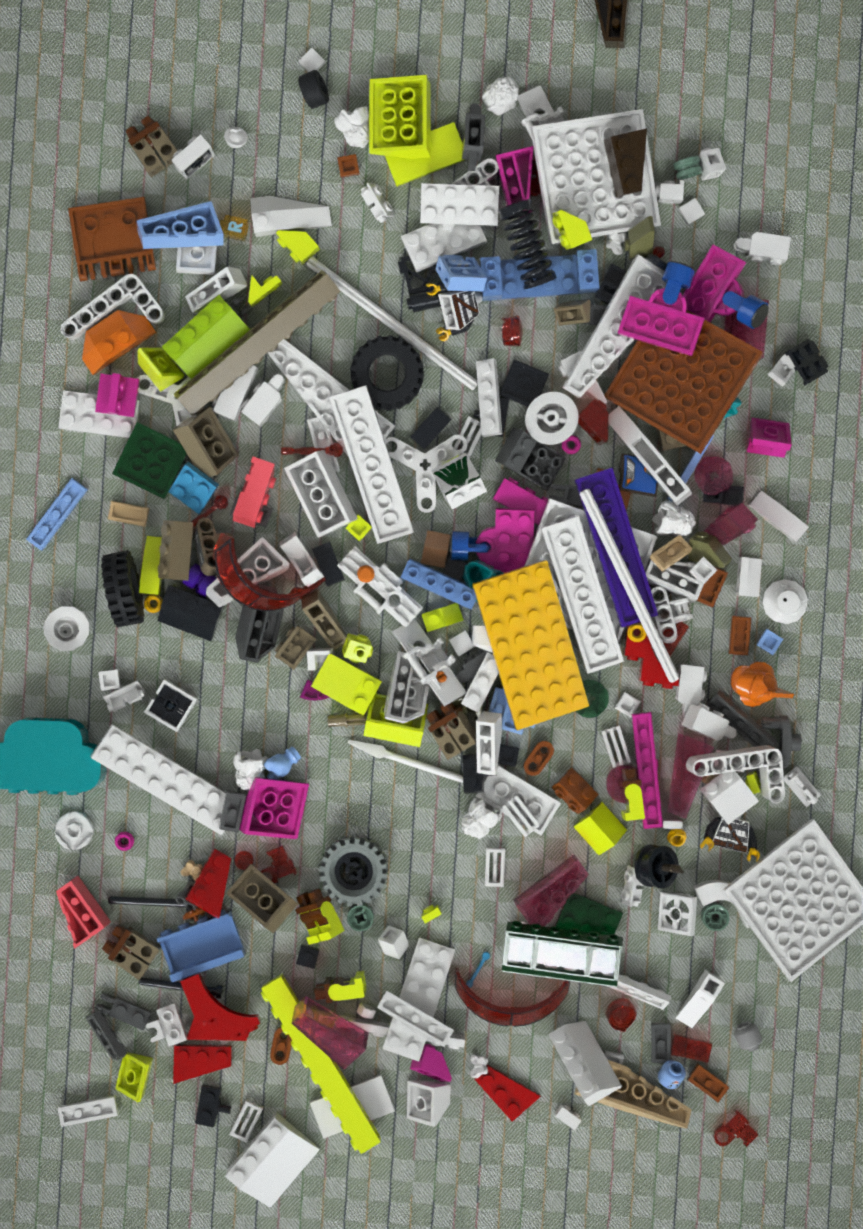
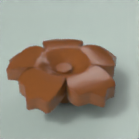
[183,908,206,922]

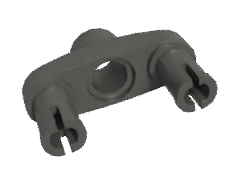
[761,715,802,769]

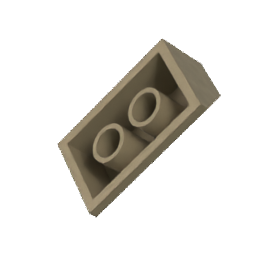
[173,406,239,477]
[158,520,193,581]

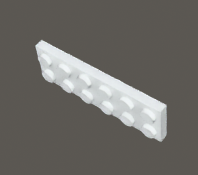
[382,938,455,1061]

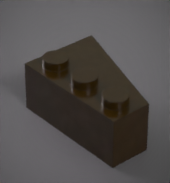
[594,0,629,48]
[604,128,647,198]

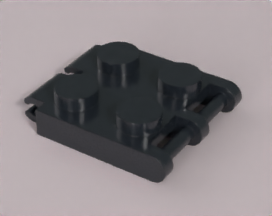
[785,339,829,386]

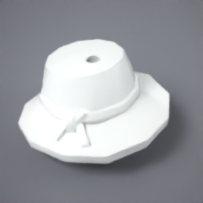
[763,579,808,624]
[44,606,90,651]

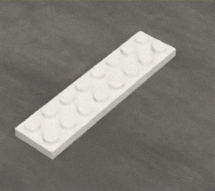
[329,385,414,544]
[541,515,624,674]
[91,724,226,836]

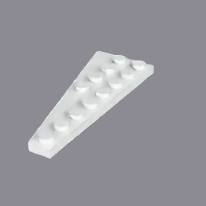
[562,254,682,398]
[268,339,395,457]

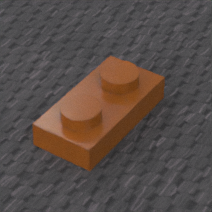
[687,1063,730,1103]

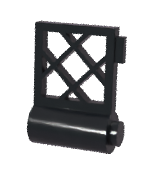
[398,255,443,313]

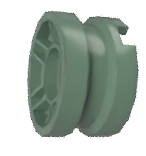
[673,156,703,180]
[701,902,730,931]
[347,903,374,932]

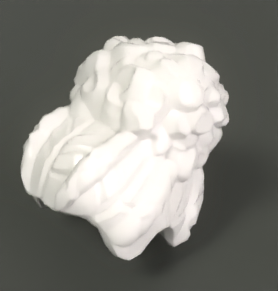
[482,77,519,116]
[334,106,369,148]
[652,501,696,537]
[233,749,268,791]
[461,798,502,839]

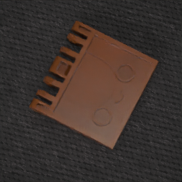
[68,197,157,282]

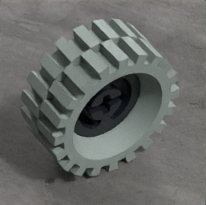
[320,835,388,906]

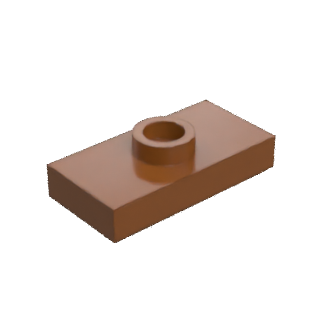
[696,566,728,608]
[728,616,752,656]

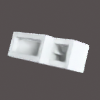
[749,491,809,542]

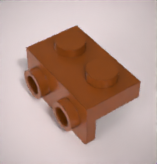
[551,767,599,814]

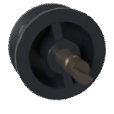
[635,844,684,889]

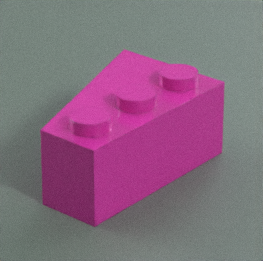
[495,146,534,211]

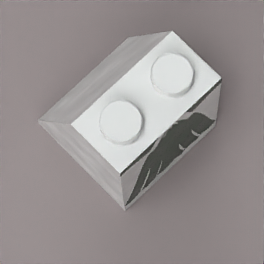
[431,453,487,509]

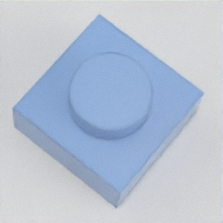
[756,629,783,655]

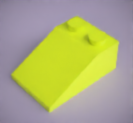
[311,654,382,716]

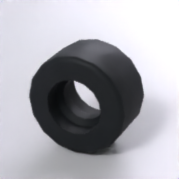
[298,70,329,109]

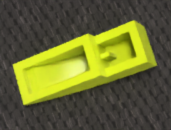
[139,536,162,595]

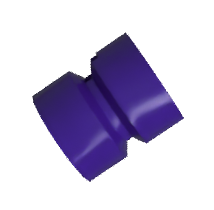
[182,563,218,598]

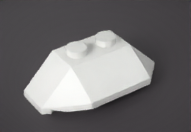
[384,651,429,723]

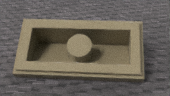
[553,299,591,326]

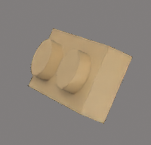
[650,535,693,572]

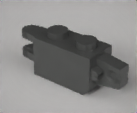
[462,103,485,171]

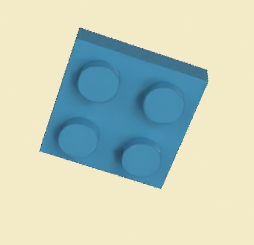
[169,462,219,514]

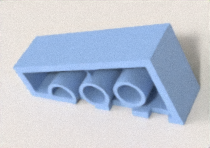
[137,201,223,249]

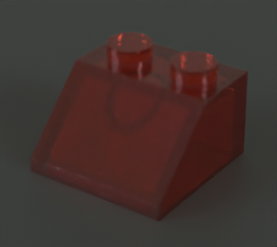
[578,399,608,446]

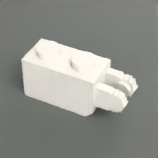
[733,232,791,265]
[241,374,285,427]
[675,664,707,717]
[682,703,737,741]

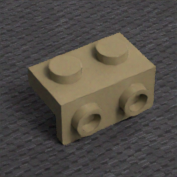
[274,626,317,670]

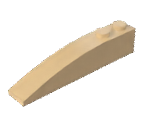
[574,1060,692,1129]

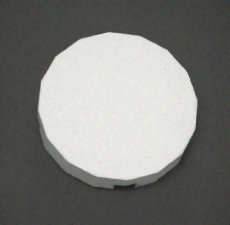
[55,811,94,850]

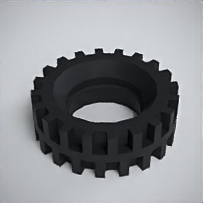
[350,335,424,411]
[101,550,145,627]

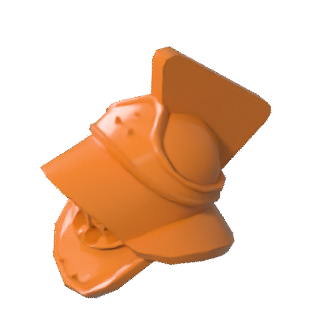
[731,662,794,707]

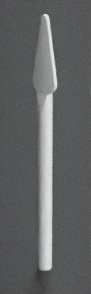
[348,740,463,783]

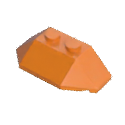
[82,310,157,375]

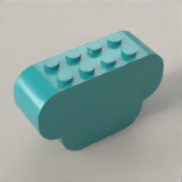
[0,717,107,795]

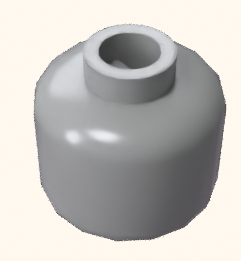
[734,1021,763,1052]

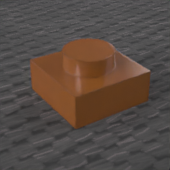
[337,154,360,178]

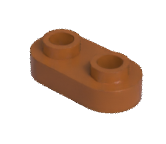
[523,740,554,776]
[270,1026,292,1065]

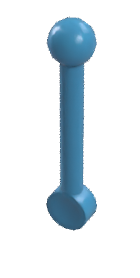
[466,952,490,988]

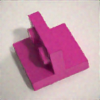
[95,373,140,418]
[746,418,792,458]

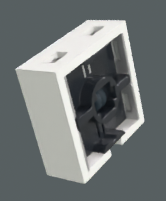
[171,135,215,180]
[144,679,199,732]

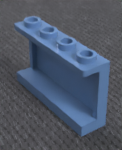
[400,558,476,610]
[157,909,246,982]

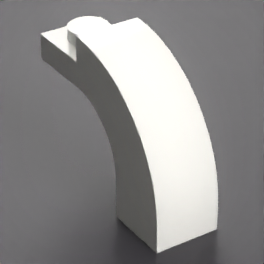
[279,532,324,587]
[693,880,749,928]

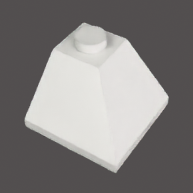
[406,1080,451,1127]

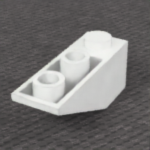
[676,969,725,1028]

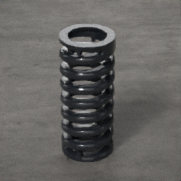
[497,198,557,289]

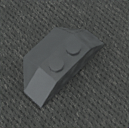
[235,584,284,663]

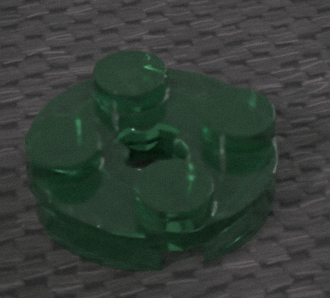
[575,679,609,718]

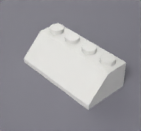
[548,1021,622,1106]

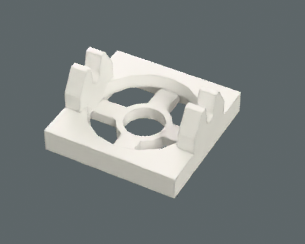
[658,891,697,936]

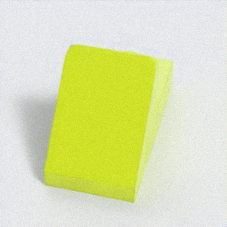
[248,275,282,307]
[421,603,463,632]

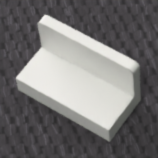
[736,557,762,597]

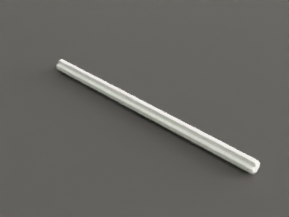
[306,257,478,390]
[580,489,679,683]

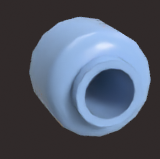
[658,1060,686,1089]

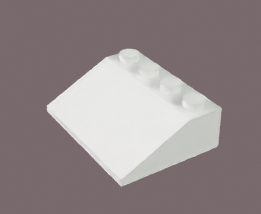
[225,1112,320,1208]

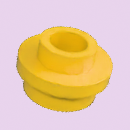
[144,594,163,613]
[627,623,647,642]
[667,829,686,847]

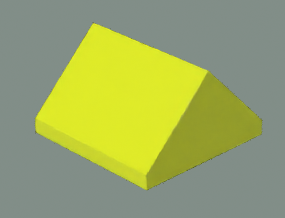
[138,348,185,392]
[573,801,627,855]
[115,1052,153,1102]

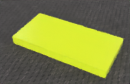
[385,122,465,187]

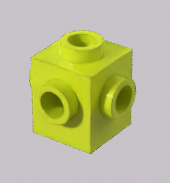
[342,633,373,663]

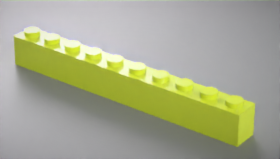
[261,973,381,1154]

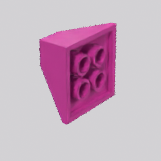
[239,777,309,839]

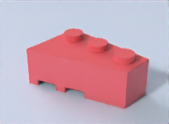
[233,456,276,528]
[56,876,111,949]

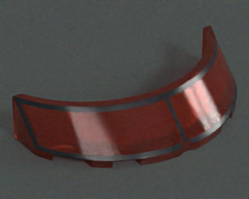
[213,533,326,611]
[455,968,570,1027]

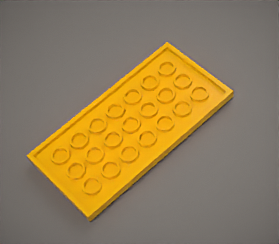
[472,560,589,730]

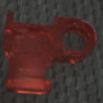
[260,845,297,883]
[714,1110,758,1147]

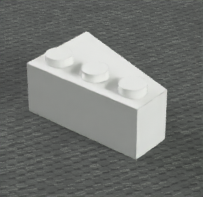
[645,560,704,603]

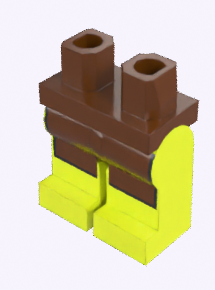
[619,768,645,821]
[295,888,345,945]
[314,971,367,1003]

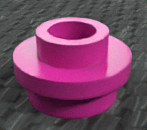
[562,435,581,454]
[115,832,134,851]

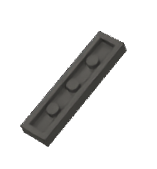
[706,690,777,747]

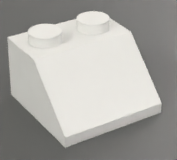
[700,772,759,825]

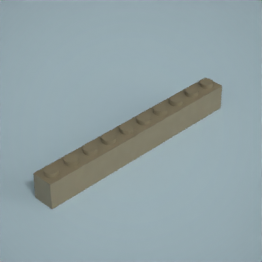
[174,270,340,415]

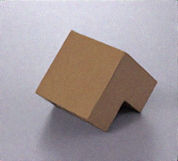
[421,530,451,568]

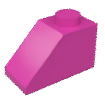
[410,1044,452,1082]

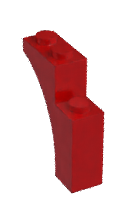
[623,622,679,689]
[180,973,261,1040]

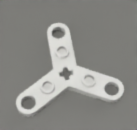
[137,375,194,426]
[385,435,468,513]

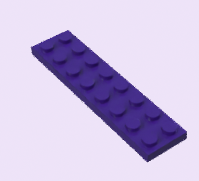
[575,468,658,628]

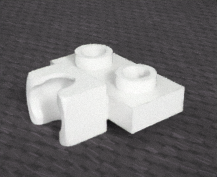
[146,1003,188,1047]

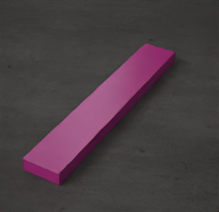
[631,712,663,829]

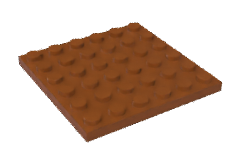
[604,310,764,454]

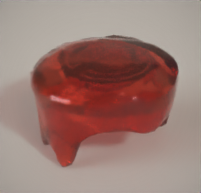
[502,315,523,346]
[605,998,637,1032]

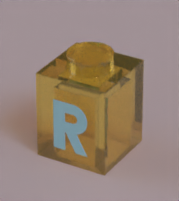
[220,215,249,242]

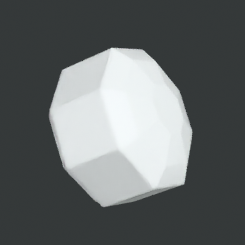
[357,1003,376,1019]

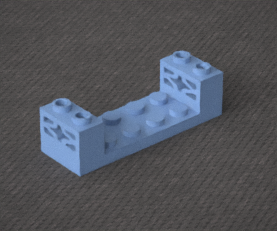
[480,249,599,301]

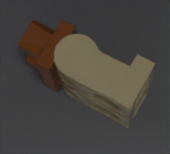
[126,116,177,178]
[426,702,476,760]
[102,924,161,980]

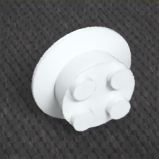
[525,392,579,445]

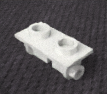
[361,183,395,223]
[103,680,146,712]
[784,766,821,807]
[621,865,643,907]

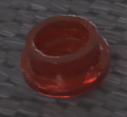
[234,851,254,870]

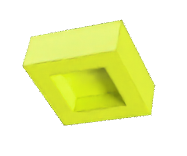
[345,514,372,542]
[745,771,761,794]
[421,904,442,923]

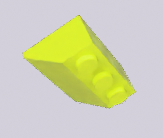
[363,693,428,747]

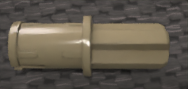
[328,713,366,728]

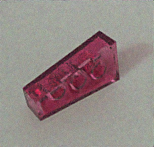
[703,502,758,546]
[667,733,714,819]
[513,854,589,926]
[291,996,369,1070]

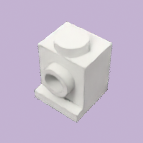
[698,147,726,181]
[655,180,684,204]

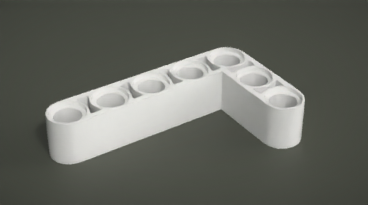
[61,274,165,340]
[686,745,785,803]

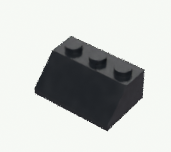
[158,585,225,641]

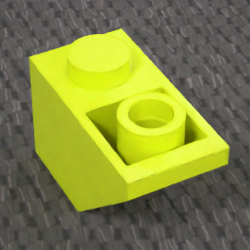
[552,210,593,250]
[276,230,320,265]

